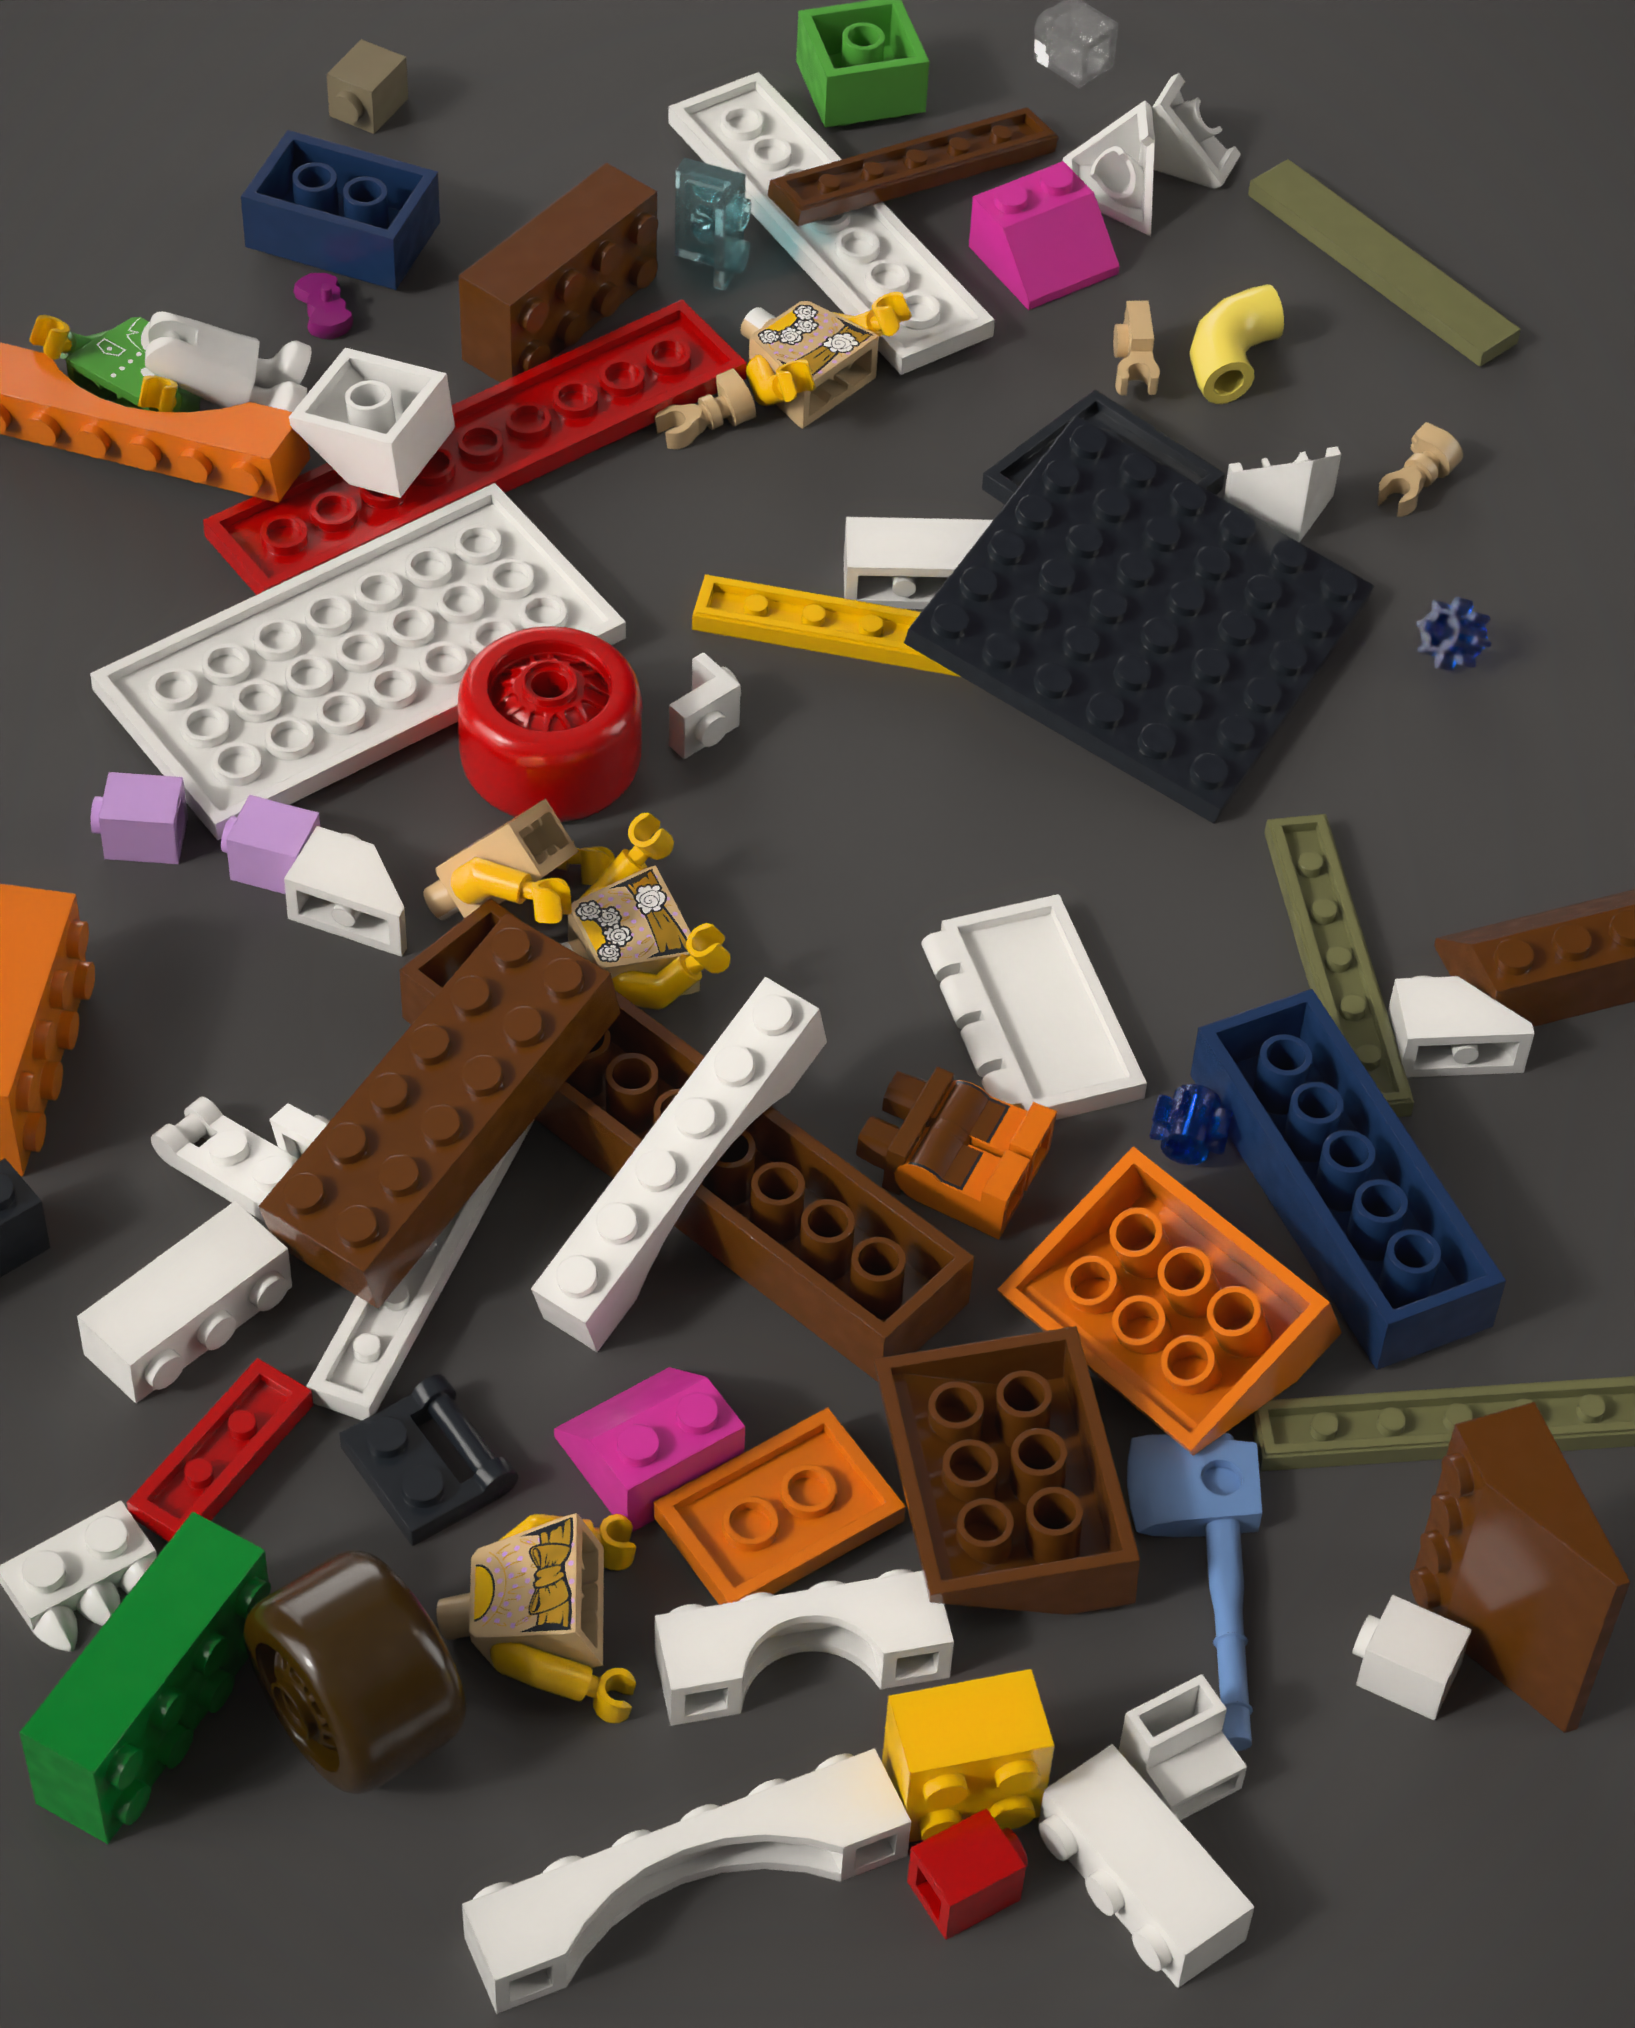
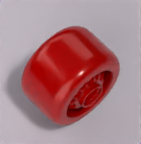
[458,626,642,822]

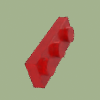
[127,1358,313,1541]

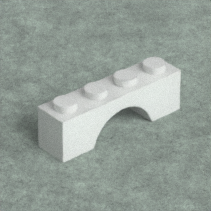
[654,1569,954,1726]

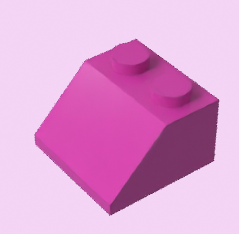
[969,161,1120,310]
[554,1367,745,1532]

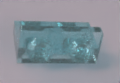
[675,157,752,290]

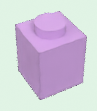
[91,772,188,864]
[221,795,320,894]

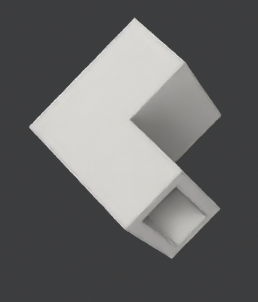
[1119,1674,1247,1821]

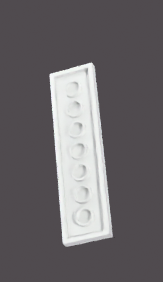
[668,72,995,375]

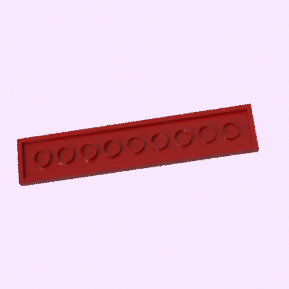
[203,299,747,595]

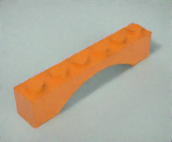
[0,343,311,502]

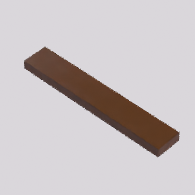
[767,107,1059,226]

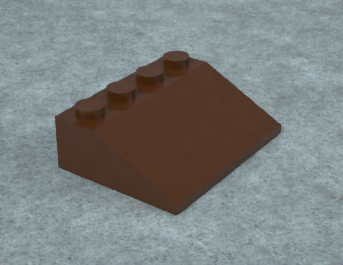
[874,1326,1140,1615]
[1410,1402,1630,1733]

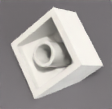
[289,348,455,498]

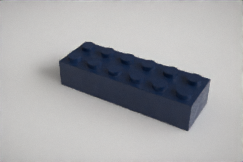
[1190,989,1506,1370]

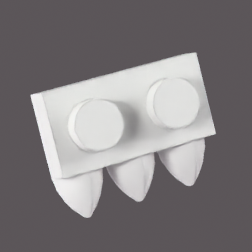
[0,1500,157,1652]

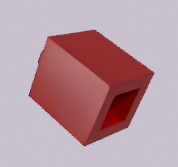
[907,1808,1028,1940]

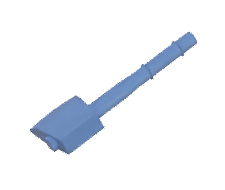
[1127,1433,1262,1751]

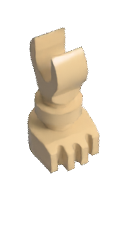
[655,368,756,449]
[1378,422,1463,517]

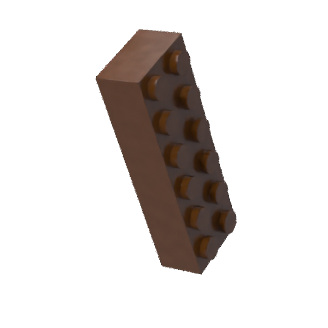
[259,913,621,1309]

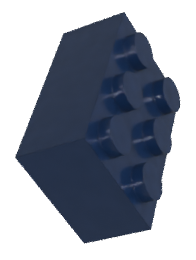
[241,130,440,290]

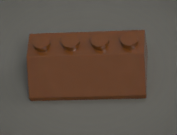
[1434,889,1635,1027]

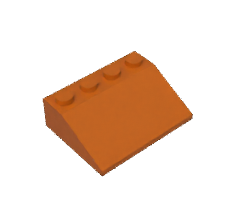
[997,1146,1342,1456]

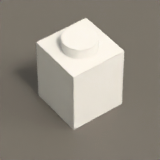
[1352,1594,1472,1721]

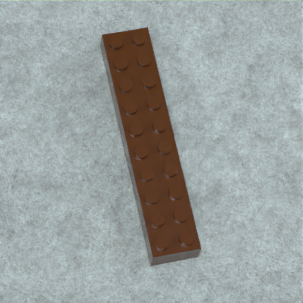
[399,898,974,1382]

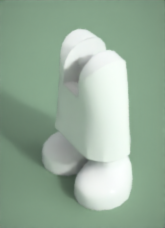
[145,311,311,412]

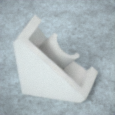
[1152,73,1241,189]
[1063,101,1155,236]
[1224,446,1341,542]

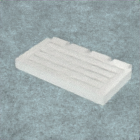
[921,894,1147,1120]

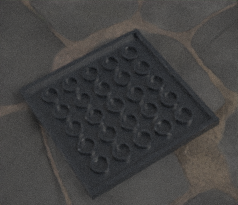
[904,415,1375,824]

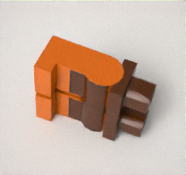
[856,1066,1057,1240]

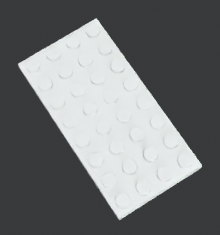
[90,483,626,840]

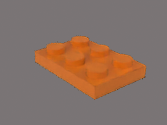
[653,1407,906,1605]

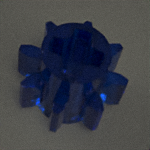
[1416,596,1492,671]
[1149,1084,1233,1165]

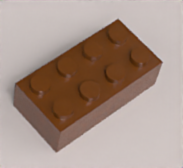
[459,163,658,383]

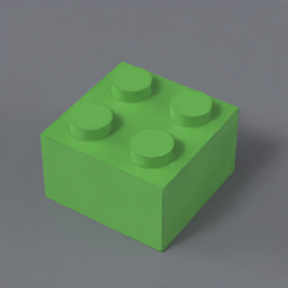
[796,0,929,128]

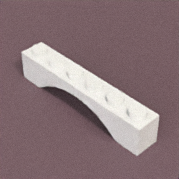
[531,977,827,1352]
[462,1748,911,2014]

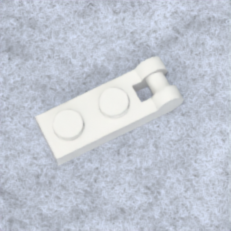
[151,1097,298,1222]

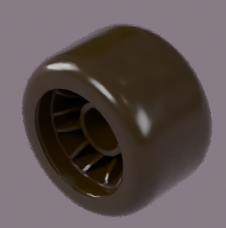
[244,1550,466,1794]

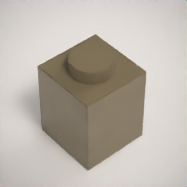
[327,39,408,134]

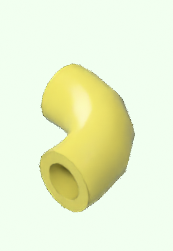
[1189,284,1284,404]

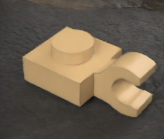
[1113,301,1160,395]

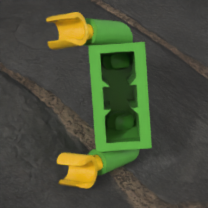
[29,315,202,412]

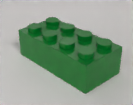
[19,1512,271,1844]

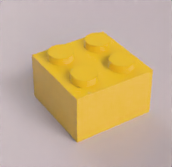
[882,1669,1054,1842]

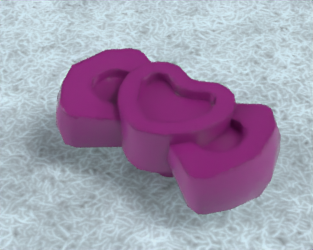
[293,273,354,340]

